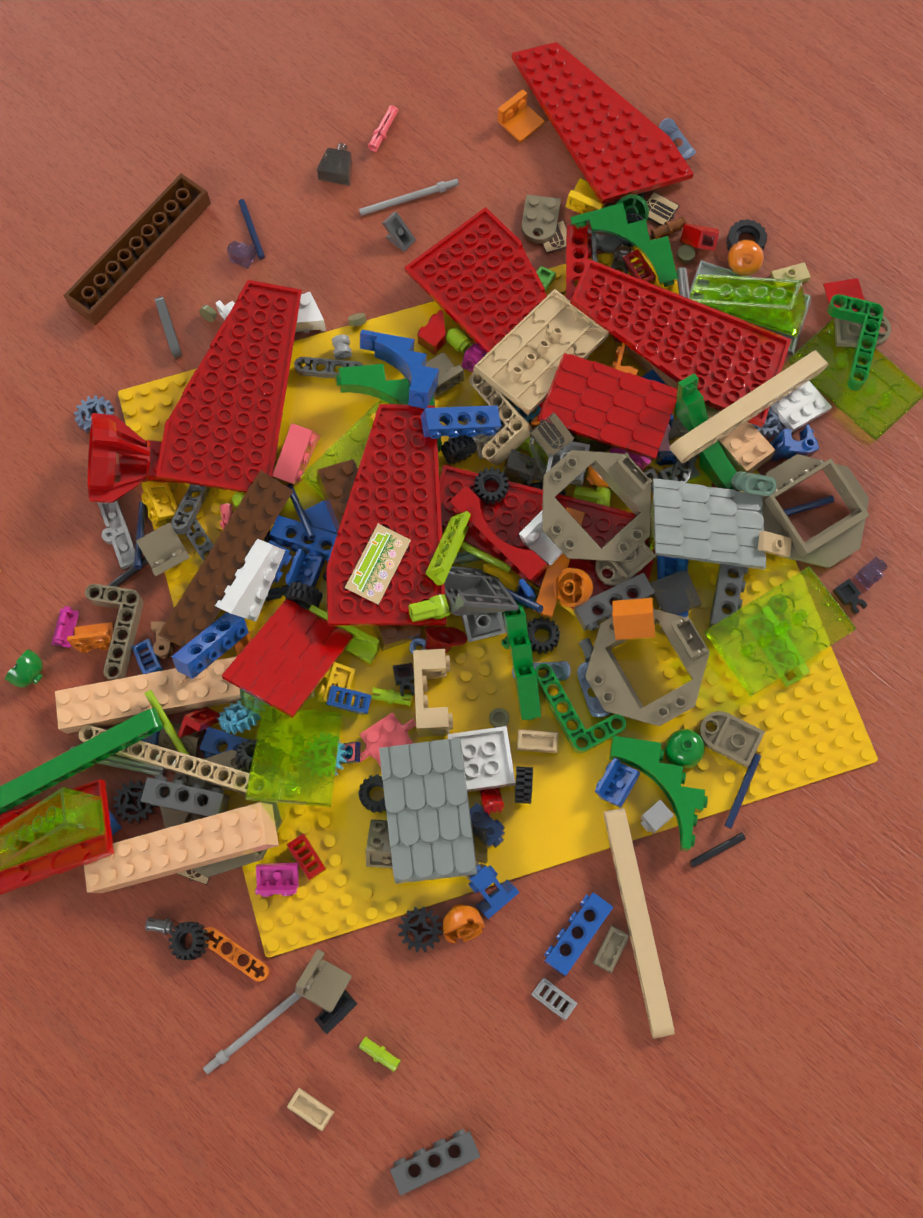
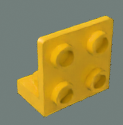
[565,178,606,214]

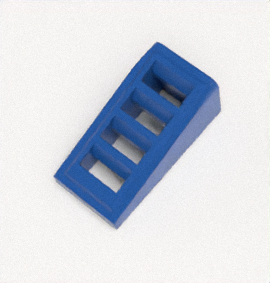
[518,579,538,609]
[132,638,164,674]
[326,685,371,715]

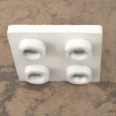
[519,511,562,565]

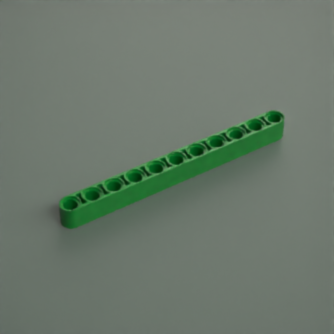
[0,708,164,814]

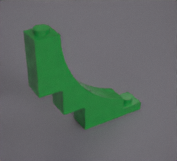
[570,203,678,287]
[335,364,442,452]
[675,373,738,491]
[502,591,541,720]

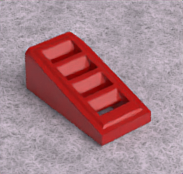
[622,249,656,284]
[287,834,326,881]

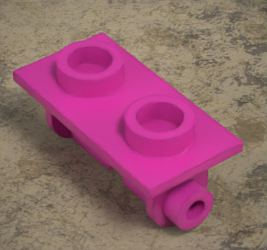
[51,606,79,648]

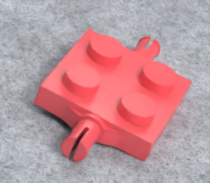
[356,712,416,767]

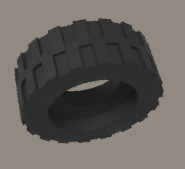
[726,219,767,251]

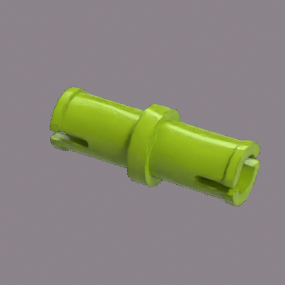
[371,687,412,706]
[359,1037,401,1072]

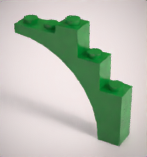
[609,736,708,852]

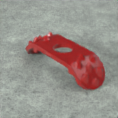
[480,787,505,815]

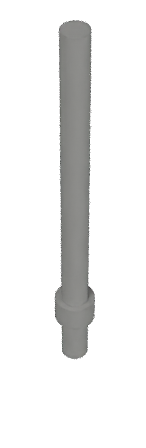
[359,179,459,216]
[203,992,302,1075]

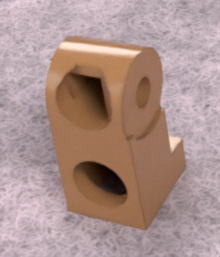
[151,621,174,660]

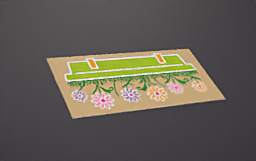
[345,524,411,605]

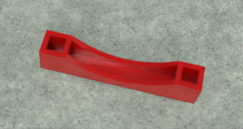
[450,485,549,583]

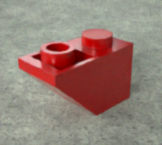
[680,223,719,251]
[417,310,446,355]

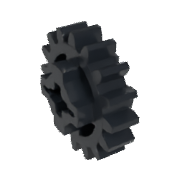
[113,780,157,824]
[398,907,443,953]

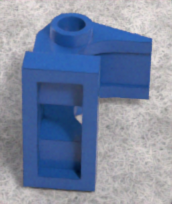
[770,424,820,461]
[466,862,520,919]

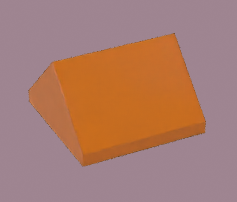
[612,598,655,640]

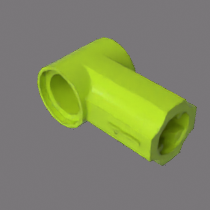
[574,486,612,507]
[408,594,450,622]

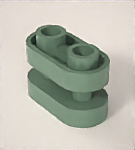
[732,471,776,496]

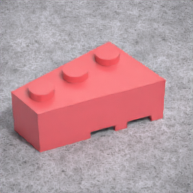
[273,423,321,486]

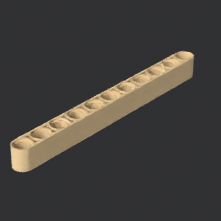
[669,350,828,463]
[78,725,274,800]
[604,808,675,1039]

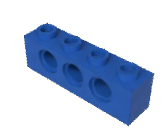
[421,405,501,439]
[270,515,337,562]
[171,612,249,679]
[200,727,285,778]
[544,892,613,977]

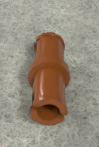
[650,216,687,239]

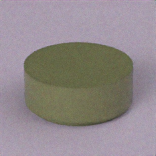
[677,245,695,264]
[199,305,218,322]
[348,313,367,326]
[489,708,509,728]

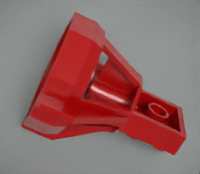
[87,413,185,503]

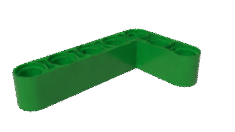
[827,294,884,391]
[535,663,626,754]

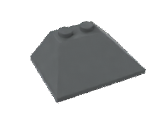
[445,566,519,616]

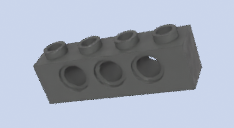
[708,564,748,634]
[574,573,655,631]
[141,775,230,817]
[390,1128,480,1196]

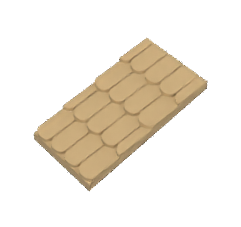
[473,289,609,415]

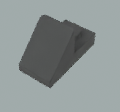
[382,212,416,251]

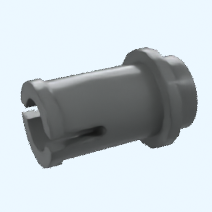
[579,638,594,662]
[145,918,174,935]

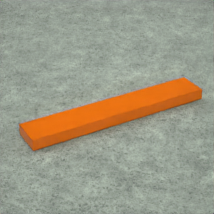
[533,507,585,618]

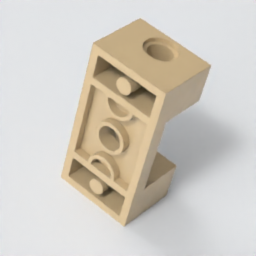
[413,649,453,737]

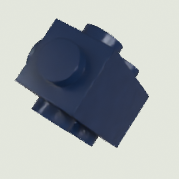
[470,803,505,849]

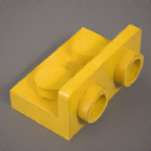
[141,482,178,526]
[317,662,355,704]

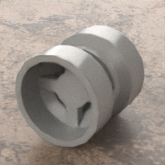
[332,335,352,360]

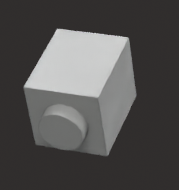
[640,800,674,834]

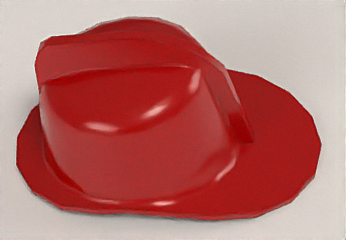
[425,626,468,653]

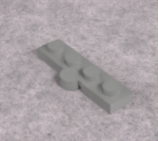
[97,500,135,570]

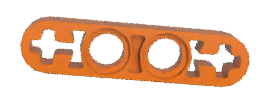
[204,927,270,982]

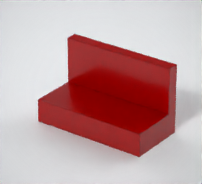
[178,706,220,738]

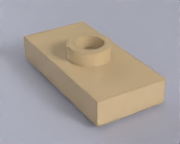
[770,262,811,287]
[758,531,792,557]
[517,730,558,753]
[287,1088,334,1131]

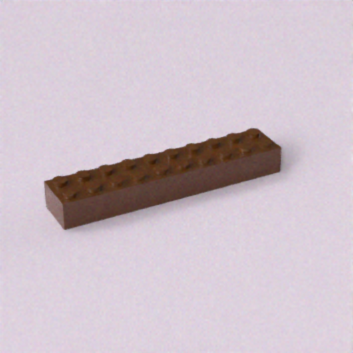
[63,173,211,325]
[316,459,421,651]
[158,470,293,649]

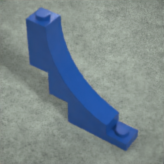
[360,329,439,409]

